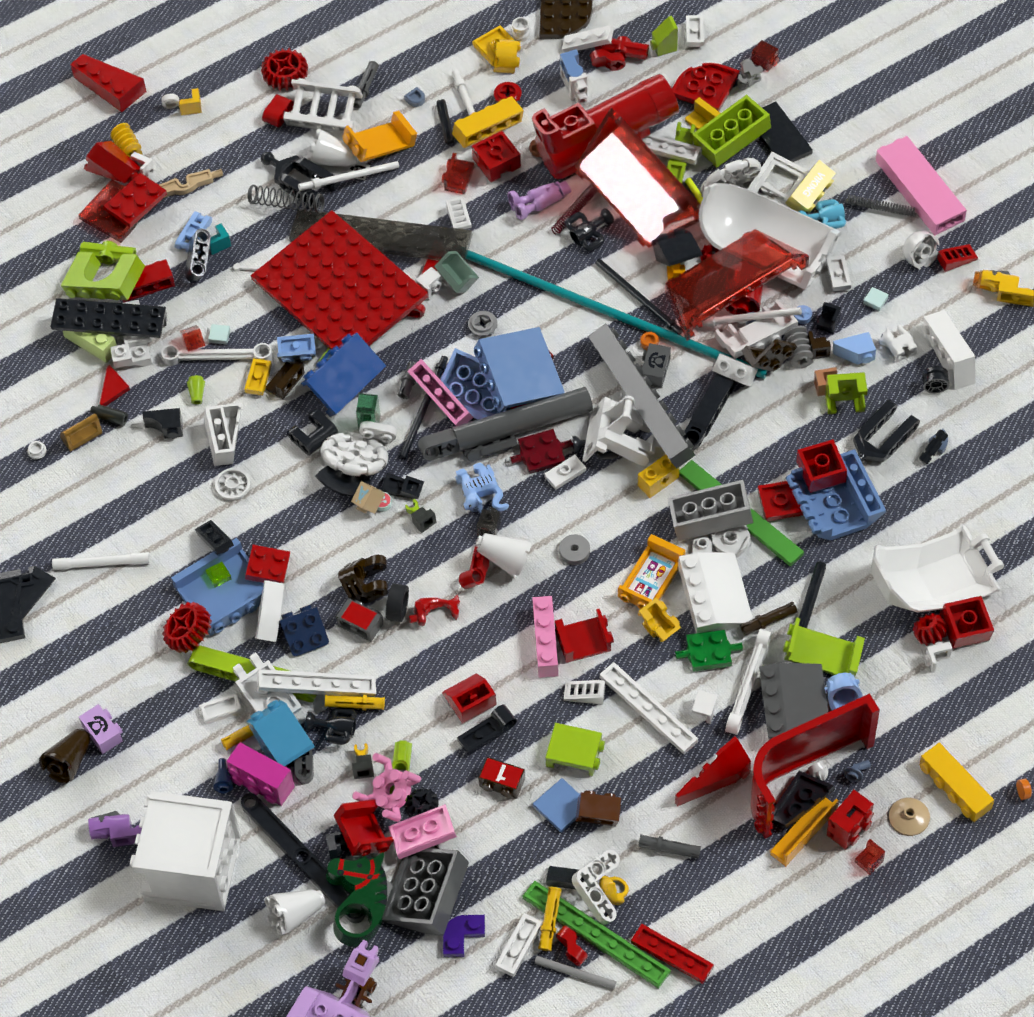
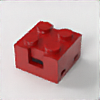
[472,131,521,182]
[826,790,874,850]

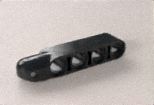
[683,373,736,450]

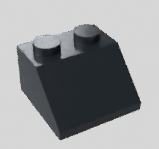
[651,228,703,266]

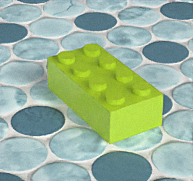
[692,95,771,167]

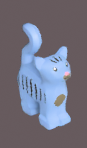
[455,462,509,515]

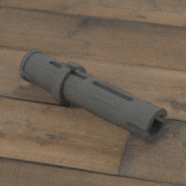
[353,61,379,109]
[638,834,701,859]

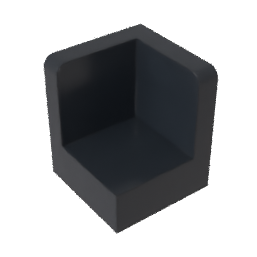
[816,302,841,334]

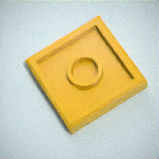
[472,25,521,66]

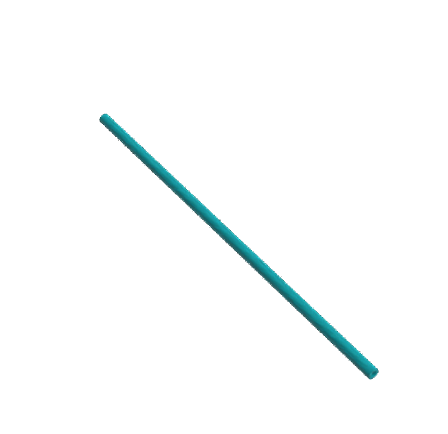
[451,244,768,379]

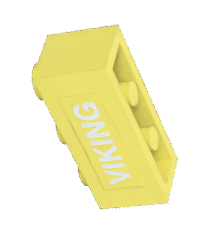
[785,160,836,213]

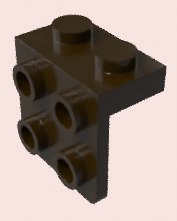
[741,339,797,372]

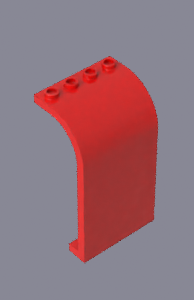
[750,693,880,839]

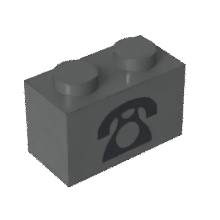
[640,343,671,388]

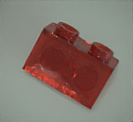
[442,153,475,194]

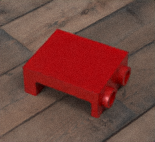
[333,799,394,856]

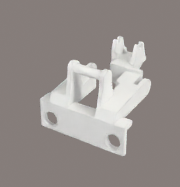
[582,396,665,465]

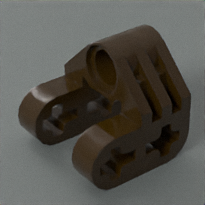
[338,554,388,604]

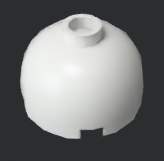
[903,231,939,269]

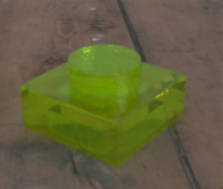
[205,561,232,588]

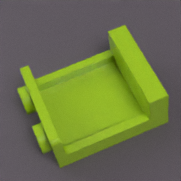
[545,723,605,776]

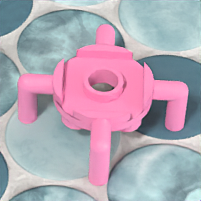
[352,753,421,822]

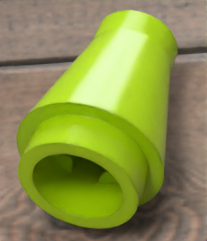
[187,375,205,404]

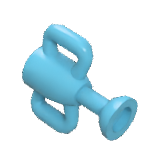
[798,199,846,229]

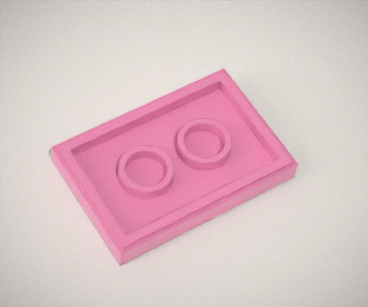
[388,804,457,859]

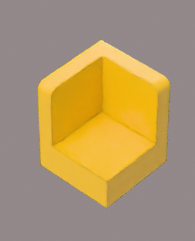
[179,88,202,115]

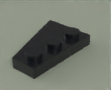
[771,770,835,829]

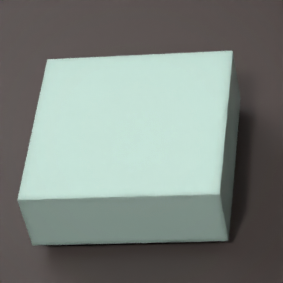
[863,287,889,311]
[208,324,231,345]

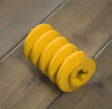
[110,123,143,158]

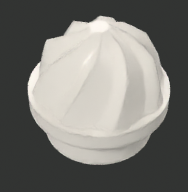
[808,761,828,781]

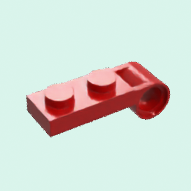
[459,540,490,589]

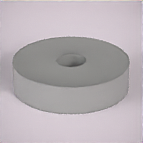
[559,534,590,565]

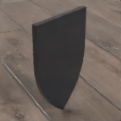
[315,463,370,497]

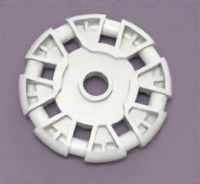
[701,158,761,193]
[321,432,388,476]

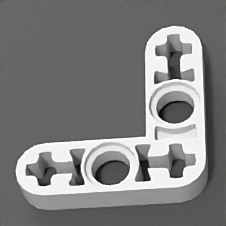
[572,850,620,925]

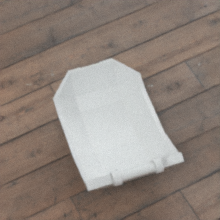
[870,526,1004,612]

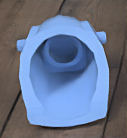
[824,673,863,710]

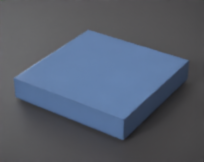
[533,778,580,833]

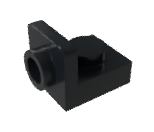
[326,831,348,860]

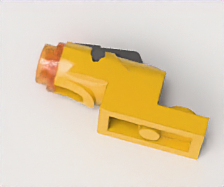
[973,269,1034,307]

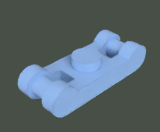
[175,211,212,252]

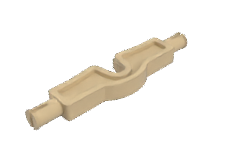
[159,169,223,198]

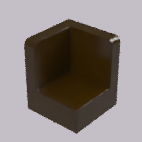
[808,331,831,359]

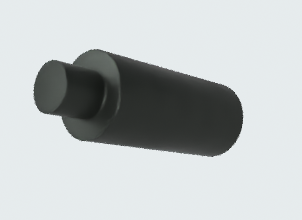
[90,405,128,426]

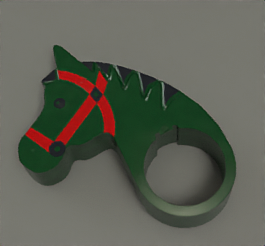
[326,852,387,947]

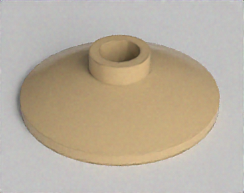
[889,798,930,836]

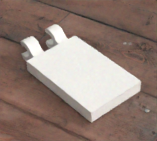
[233,652,302,714]

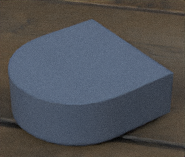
[404,87,425,107]

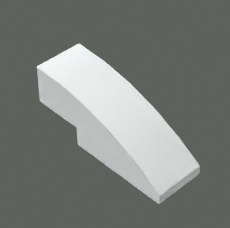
[255,580,284,642]

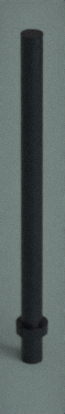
[595,258,683,335]
[399,356,448,460]

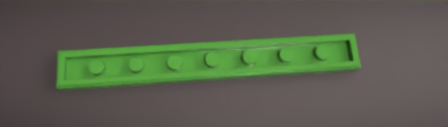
[679,460,804,567]
[523,881,671,989]

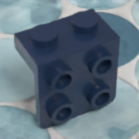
[279,604,329,656]

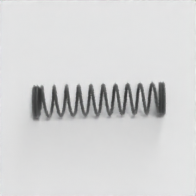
[247,185,325,213]

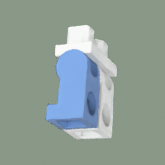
[560,49,587,104]

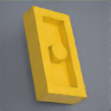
[244,358,272,396]

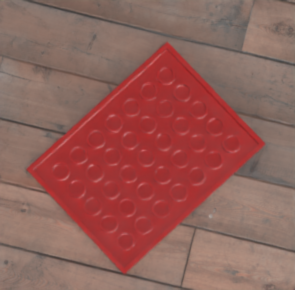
[250,210,429,349]

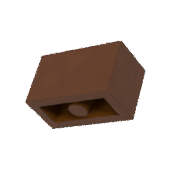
[576,791,621,826]

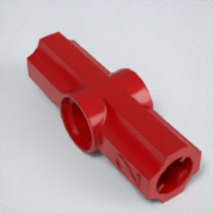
[595,36,649,60]

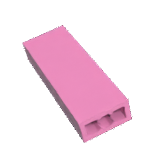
[876,136,967,236]

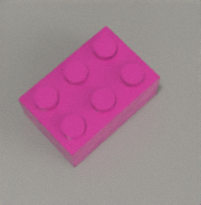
[226,742,295,806]

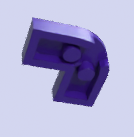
[443,914,485,957]

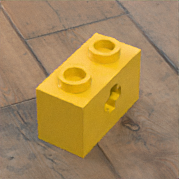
[638,454,679,498]

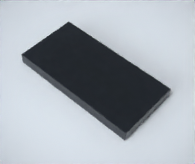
[759,101,813,162]

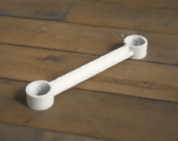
[161,343,273,366]
[725,629,772,735]

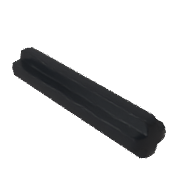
[436,99,454,144]

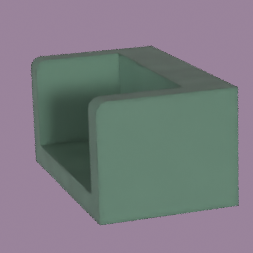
[434,251,479,293]

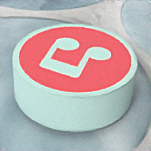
[377,492,392,512]

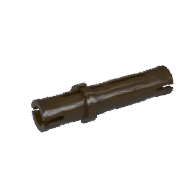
[740,602,797,636]

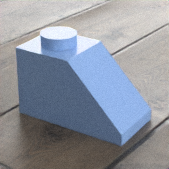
[832,332,876,365]

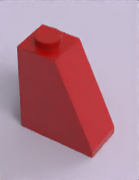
[84,141,141,183]

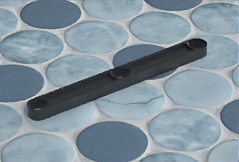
[241,793,365,924]

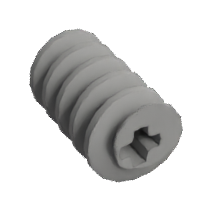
[784,326,813,368]

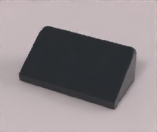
[546,866,588,890]

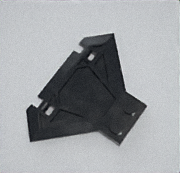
[0,566,56,643]

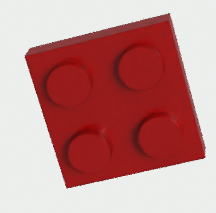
[757,481,803,522]
[245,545,291,584]

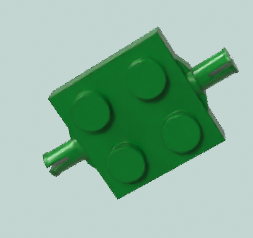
[675,630,743,672]

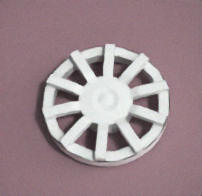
[215,468,251,501]

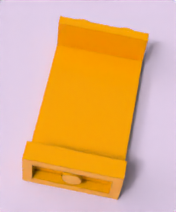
[343,110,417,162]

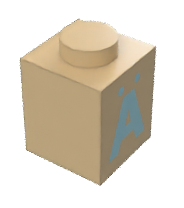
[351,481,385,514]

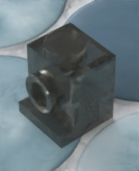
[476,507,501,536]

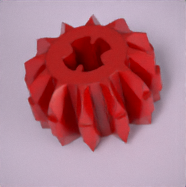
[913,613,948,646]

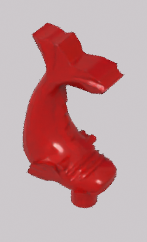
[409,594,460,626]

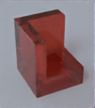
[854,839,885,875]

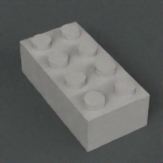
[668,480,753,541]

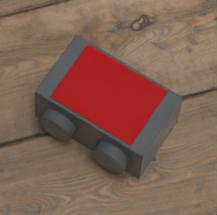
[336,598,383,642]

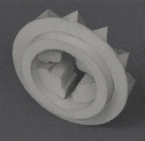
[468,311,498,337]

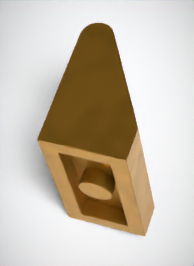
[60,414,102,452]

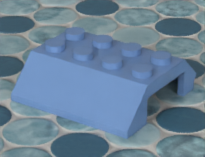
[786,449,886,540]

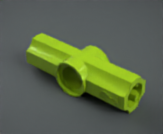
[80,241,137,265]
[389,740,412,801]

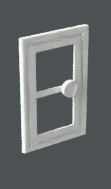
[748,152,809,208]

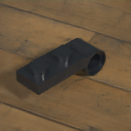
[457,704,517,756]

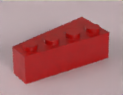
[70,54,147,112]

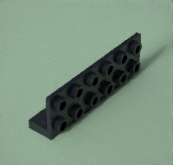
[50,298,167,338]

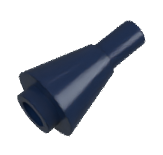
[213,758,233,794]

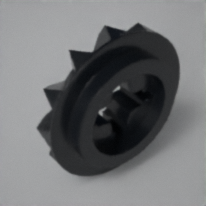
[406,787,439,816]

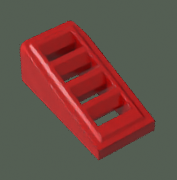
[937,244,978,272]

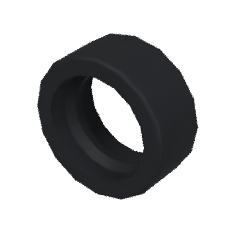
[386,583,409,622]

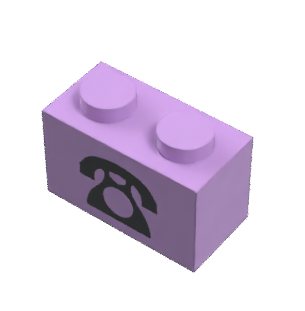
[79,704,123,754]

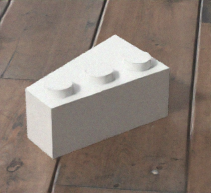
[204,403,242,466]

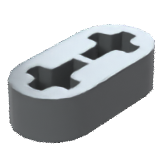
[295,750,314,784]

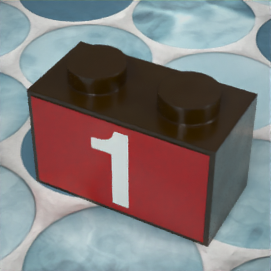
[478,757,526,799]

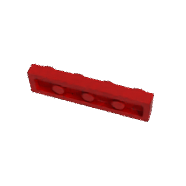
[631,924,714,984]

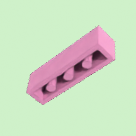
[408,359,473,426]
[532,596,558,678]

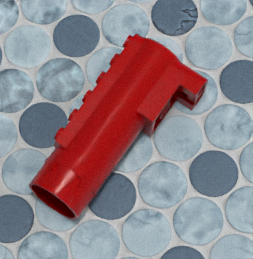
[532,74,679,179]

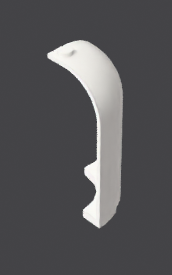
[699,183,841,290]

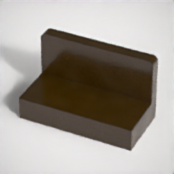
[266,360,305,400]

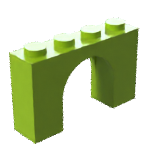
[60,252,145,300]

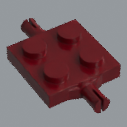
[510,429,573,474]

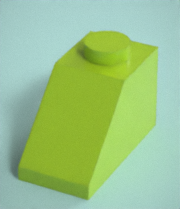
[650,16,678,56]

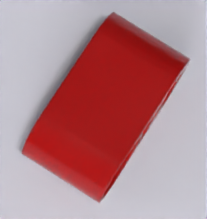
[262,94,294,128]

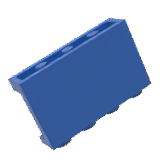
[301,333,386,417]

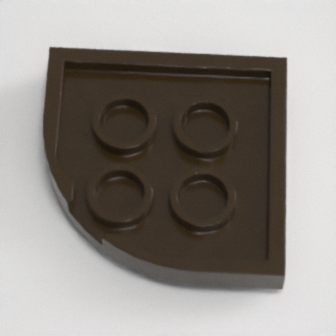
[539,0,593,39]

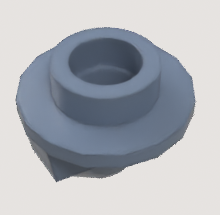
[843,760,871,782]

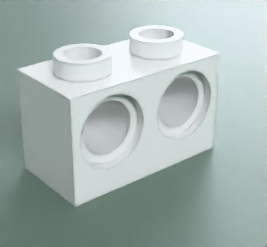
[712,354,758,386]

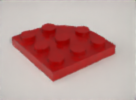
[672,63,740,111]

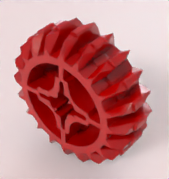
[261,48,308,91]
[162,602,212,653]

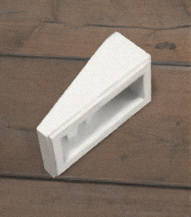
[446,197,472,231]
[564,680,605,704]

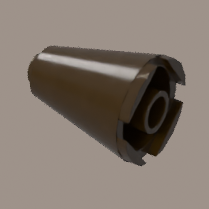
[39,729,91,784]

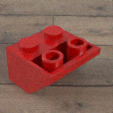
[442,673,497,724]

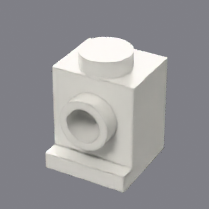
[415,267,444,300]

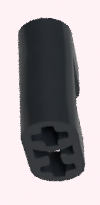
[286,408,338,456]

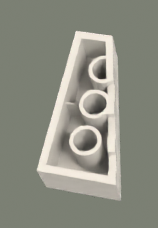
[922,310,975,390]

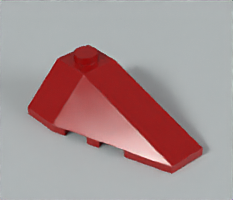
[675,737,751,806]

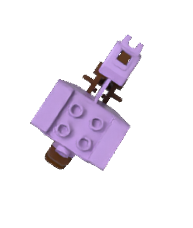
[286,940,379,1017]

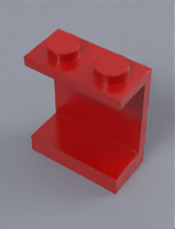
[555,609,614,663]

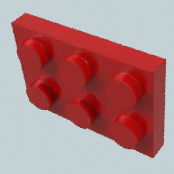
[104,172,167,228]

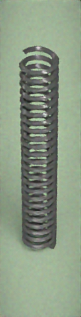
[845,194,916,217]

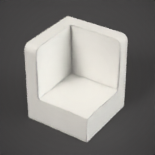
[692,690,718,724]

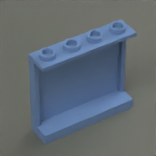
[474,327,565,413]
[171,538,264,636]

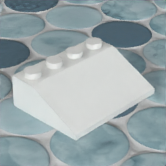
[678,552,753,633]

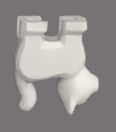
[879,325,917,363]

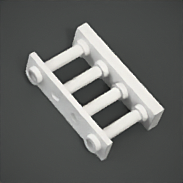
[284,78,363,133]

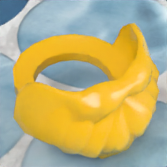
[599,875,629,905]

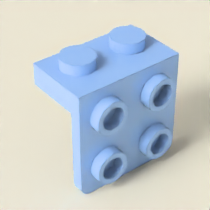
[277,334,316,363]

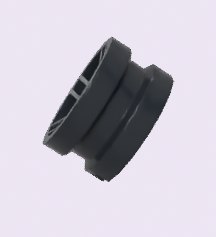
[922,366,949,393]

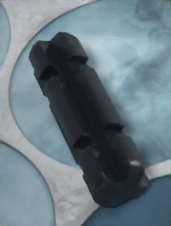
[919,429,948,464]

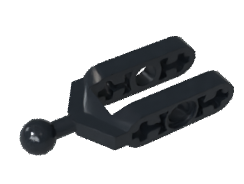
[260,151,340,208]
[853,400,920,462]

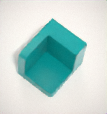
[209,223,231,255]

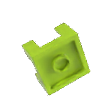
[825,372,868,414]

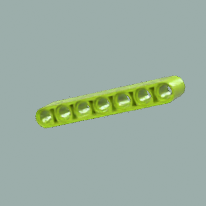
[187,645,317,702]

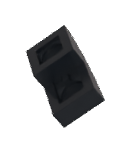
[381,473,424,499]

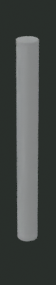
[535,956,617,989]

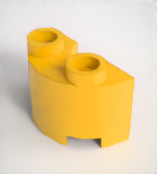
[493,39,520,74]
[638,598,681,642]

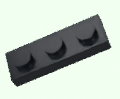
[195,520,234,555]

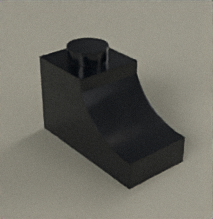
[142,408,183,439]

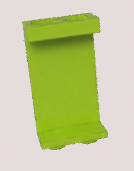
[783,617,865,677]

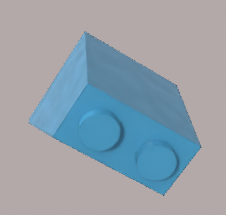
[246,700,315,766]

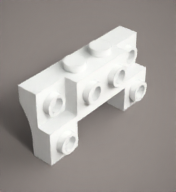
[715,299,798,359]
[109,300,152,368]

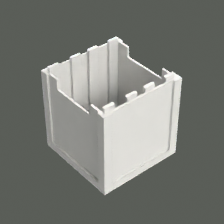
[130,791,241,911]

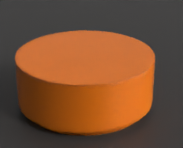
[640,332,659,350]
[1016,779,1032,800]

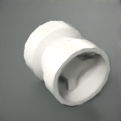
[512,17,530,42]

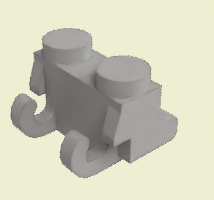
[737,58,763,90]

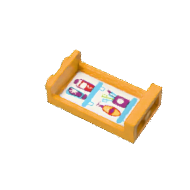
[618,534,685,609]

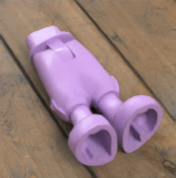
[507,181,571,220]

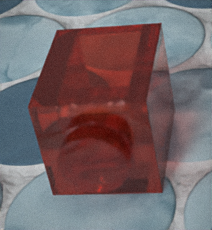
[751,40,779,71]
[180,325,206,352]

